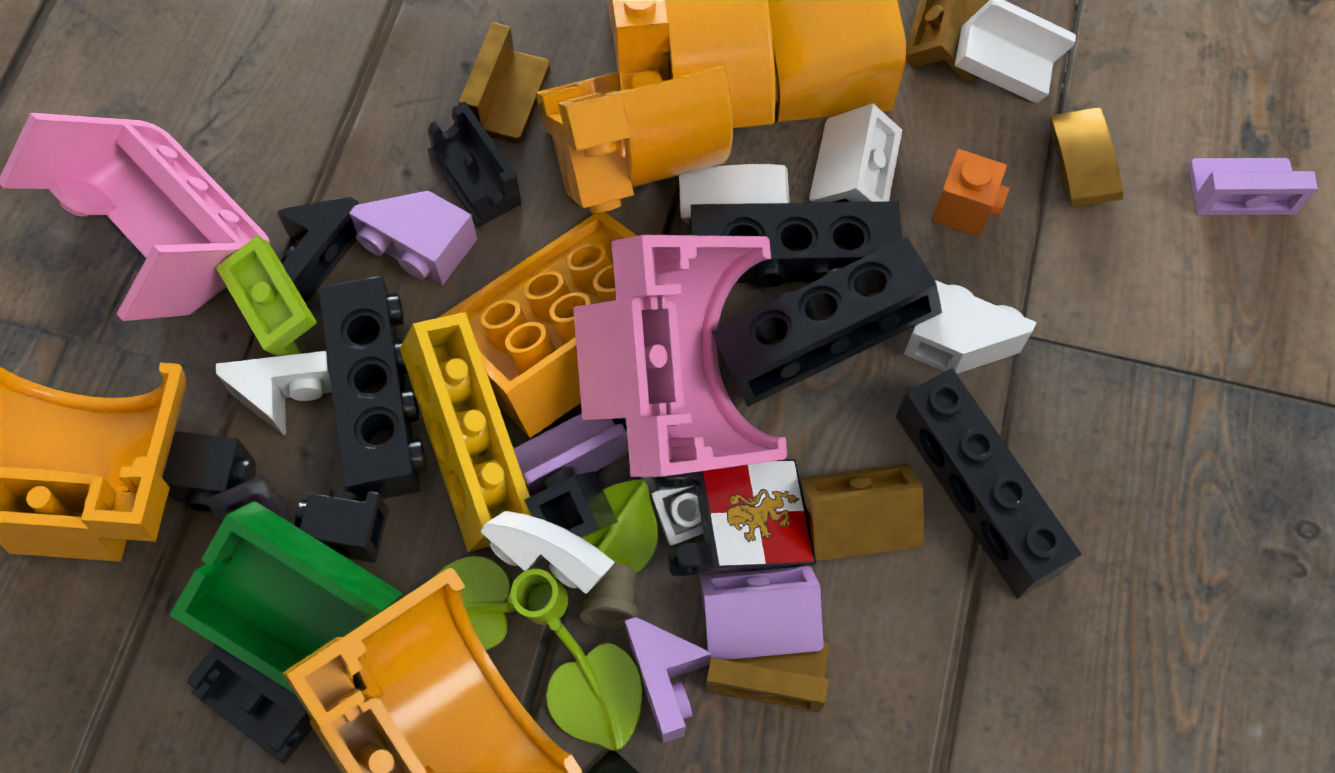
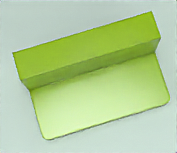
[216,235,317,356]

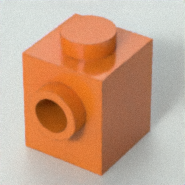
[931,149,1010,237]

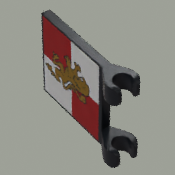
[655,459,816,576]

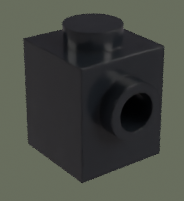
[163,431,256,513]
[524,467,618,539]

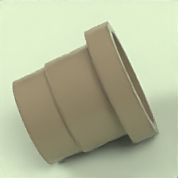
[580,563,639,631]

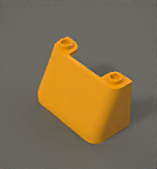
[768,0,906,122]

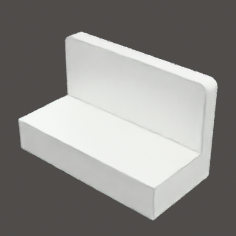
[955,0,1076,103]
[809,103,902,202]

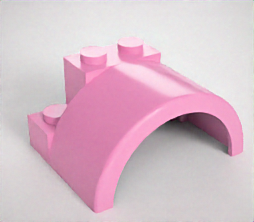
[573,235,787,477]

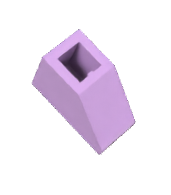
[349,191,477,286]

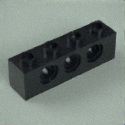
[690,201,902,287]
[711,237,942,407]
[318,276,427,502]
[896,368,1082,599]

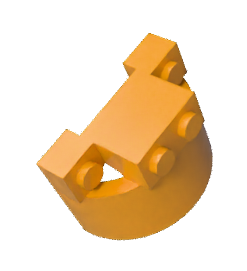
[607,0,775,128]
[535,59,733,213]
[0,362,186,562]
[282,568,582,773]

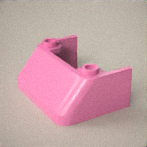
[0,113,270,321]

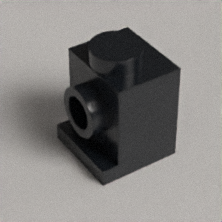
[295,490,389,563]

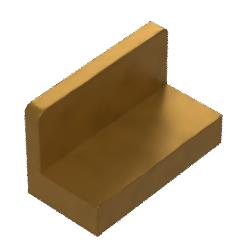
[906,0,989,81]
[459,22,550,143]
[801,463,925,561]
[705,642,829,713]

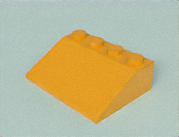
[438,212,637,438]

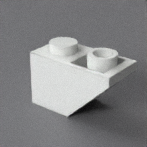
[904,281,1037,374]

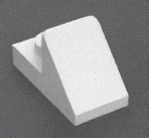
[216,351,332,436]

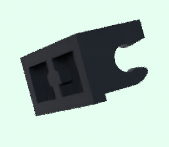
[427,102,521,228]
[187,645,313,764]

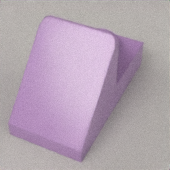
[625,617,711,743]

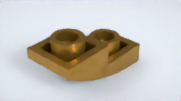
[1050,108,1124,207]

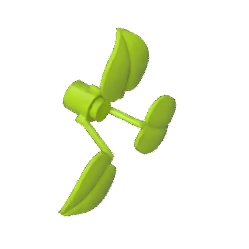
[431,480,658,751]

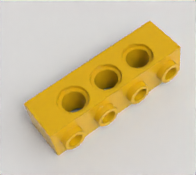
[400,312,531,552]

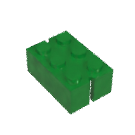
[169,501,403,695]

